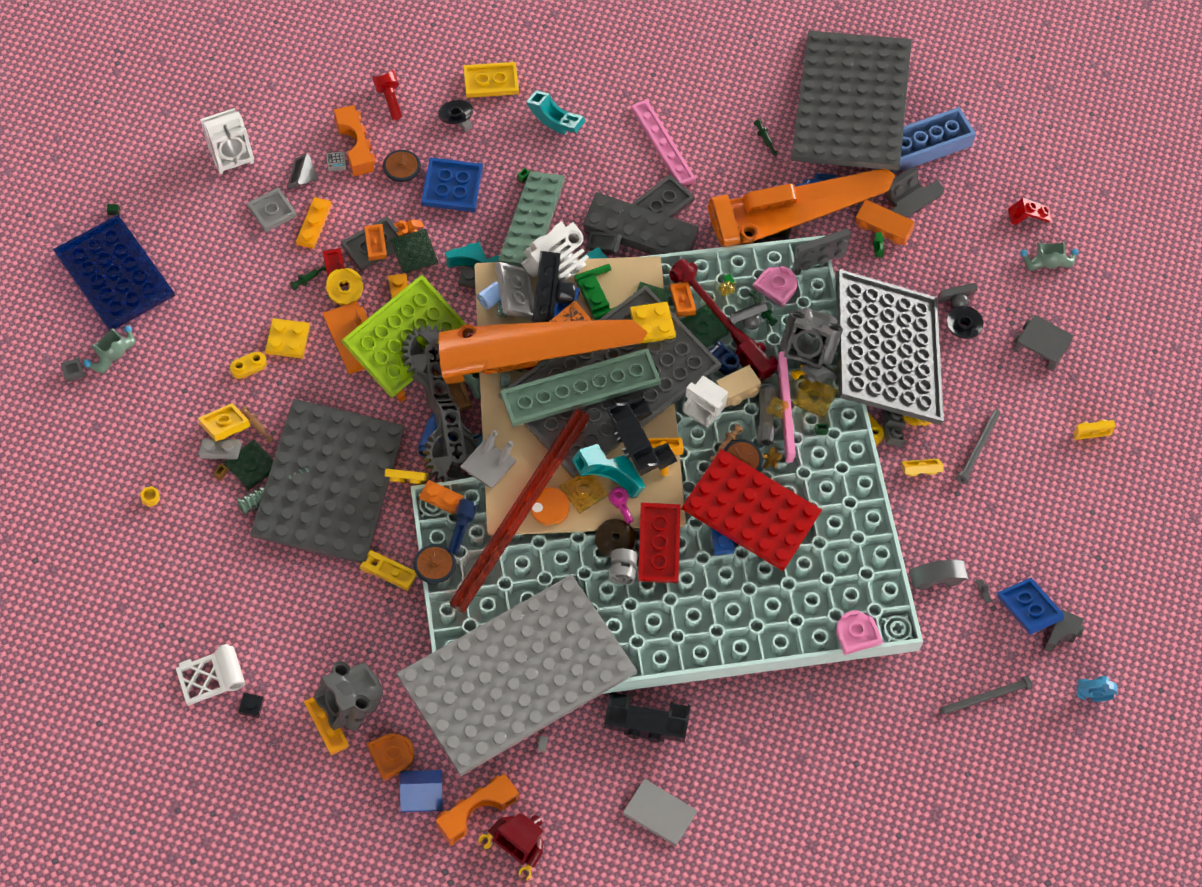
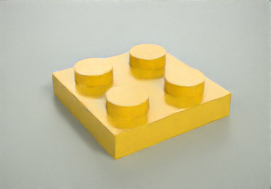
[630,302,676,344]
[265,318,310,359]
[198,403,251,441]

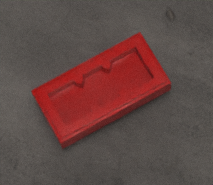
[322,248,348,286]

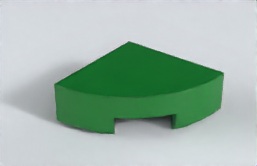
[873,232,884,258]

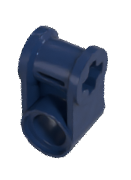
[710,341,740,376]

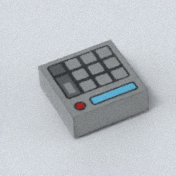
[326,152,346,172]

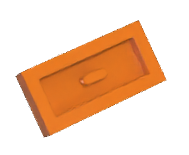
[364,224,387,261]
[669,282,696,317]
[419,480,464,515]

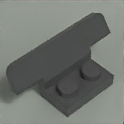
[887,167,944,218]

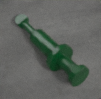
[753,119,779,156]
[289,265,326,290]
[749,291,778,326]

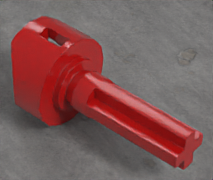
[372,70,402,120]

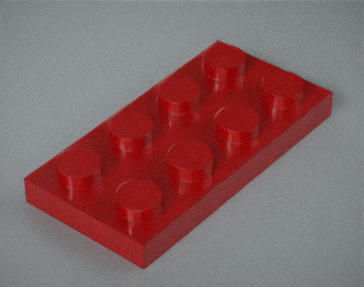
[638,502,681,583]

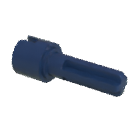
[448,499,478,555]

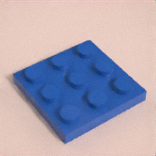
[421,157,483,212]

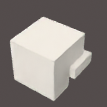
[683,376,728,428]

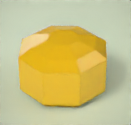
[140,486,160,507]

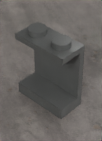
[1014,315,1074,372]

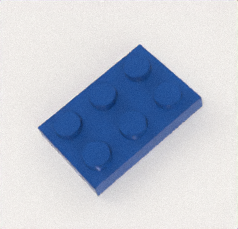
[997,578,1064,635]

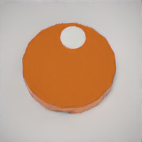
[530,488,569,526]

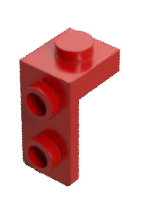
[1008,198,1052,225]

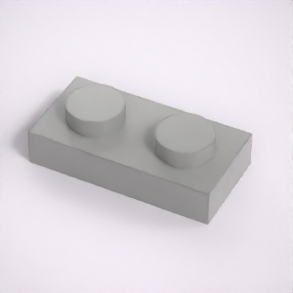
[199,439,242,459]

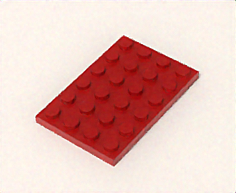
[681,449,822,571]

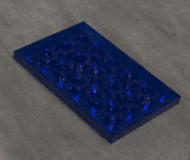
[53,215,175,331]

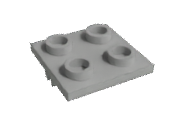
[461,430,516,489]

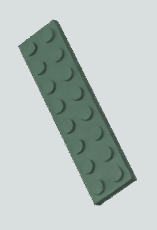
[498,171,565,268]
[500,348,661,427]

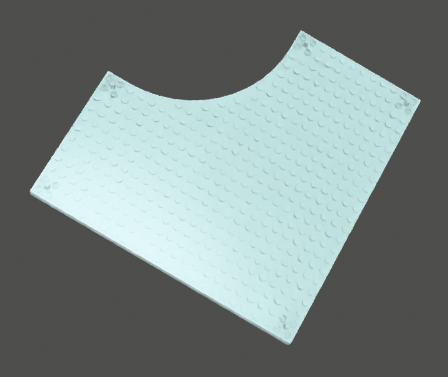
[410,235,923,694]

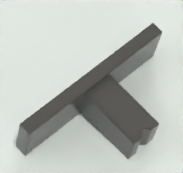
[976,579,992,604]

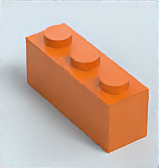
[856,200,915,246]

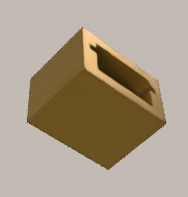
[214,464,228,481]

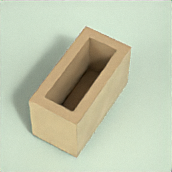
[716,365,761,408]

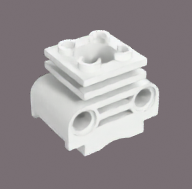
[200,108,254,174]
[521,221,589,281]

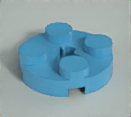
[1076,676,1118,702]

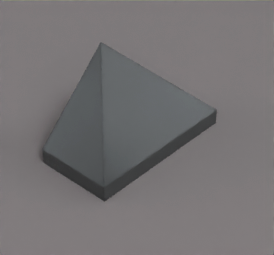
[287,153,318,190]

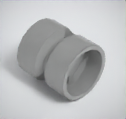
[609,548,638,585]

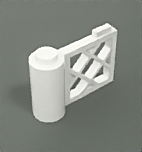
[176,644,245,706]

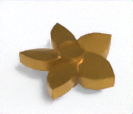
[762,447,783,469]

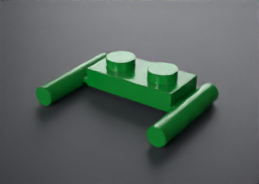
[574,264,617,320]

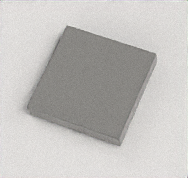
[247,187,297,233]

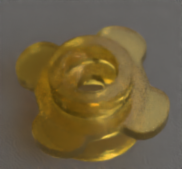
[717,281,737,296]
[766,397,789,419]

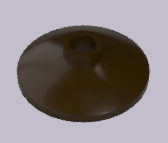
[595,519,635,558]

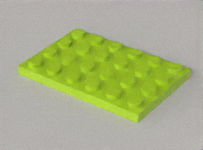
[341,275,469,398]

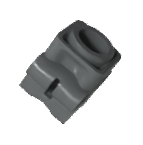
[779,308,843,369]
[313,661,383,730]

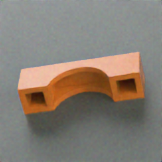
[334,105,376,177]
[436,774,519,846]

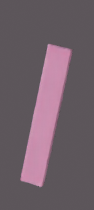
[631,99,696,187]
[777,351,796,463]

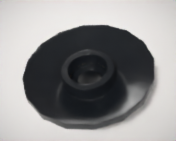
[438,100,473,124]
[947,306,984,339]

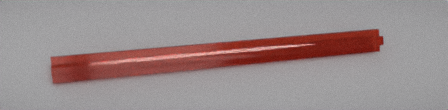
[449,408,589,613]

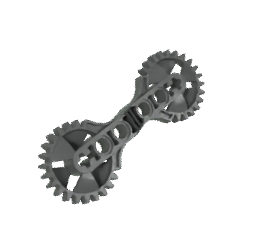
[401,325,479,482]

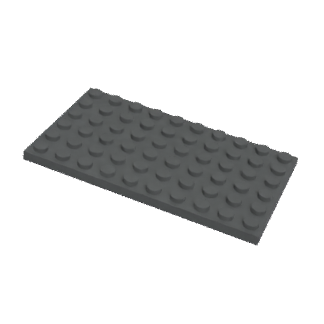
[791,31,912,170]
[499,285,722,479]

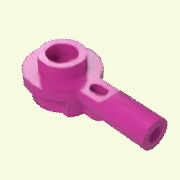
[608,487,634,524]

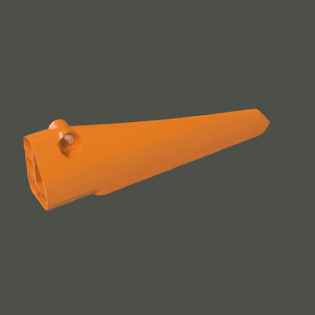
[707,169,895,247]
[439,319,647,385]

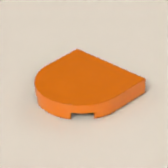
[366,733,414,781]

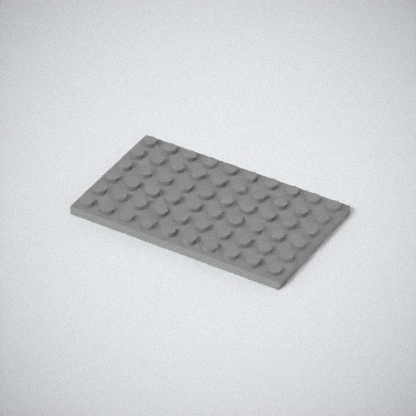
[397,574,637,777]

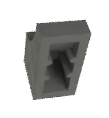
[1044,609,1084,653]

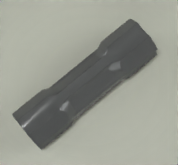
[757,387,776,446]

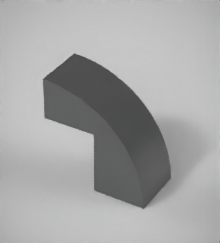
[909,560,968,591]

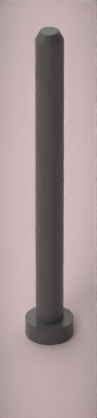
[956,409,1000,484]
[939,675,1032,715]

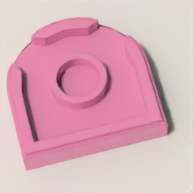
[752,266,797,307]
[836,610,883,655]

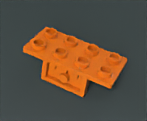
[323,301,368,375]

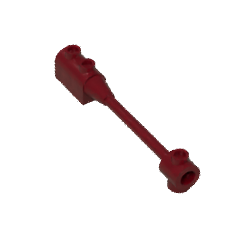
[669,259,778,381]

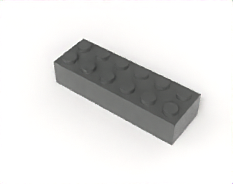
[583,192,699,255]

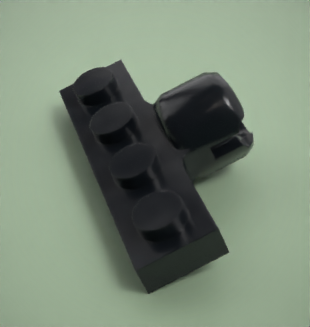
[532,251,576,323]

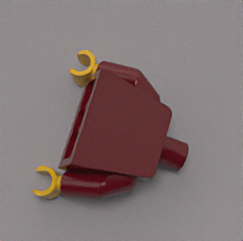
[478,813,544,881]

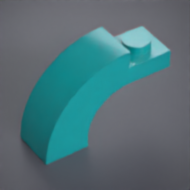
[526,90,586,135]

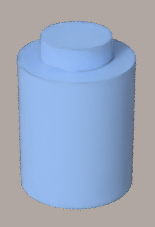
[477,281,501,310]

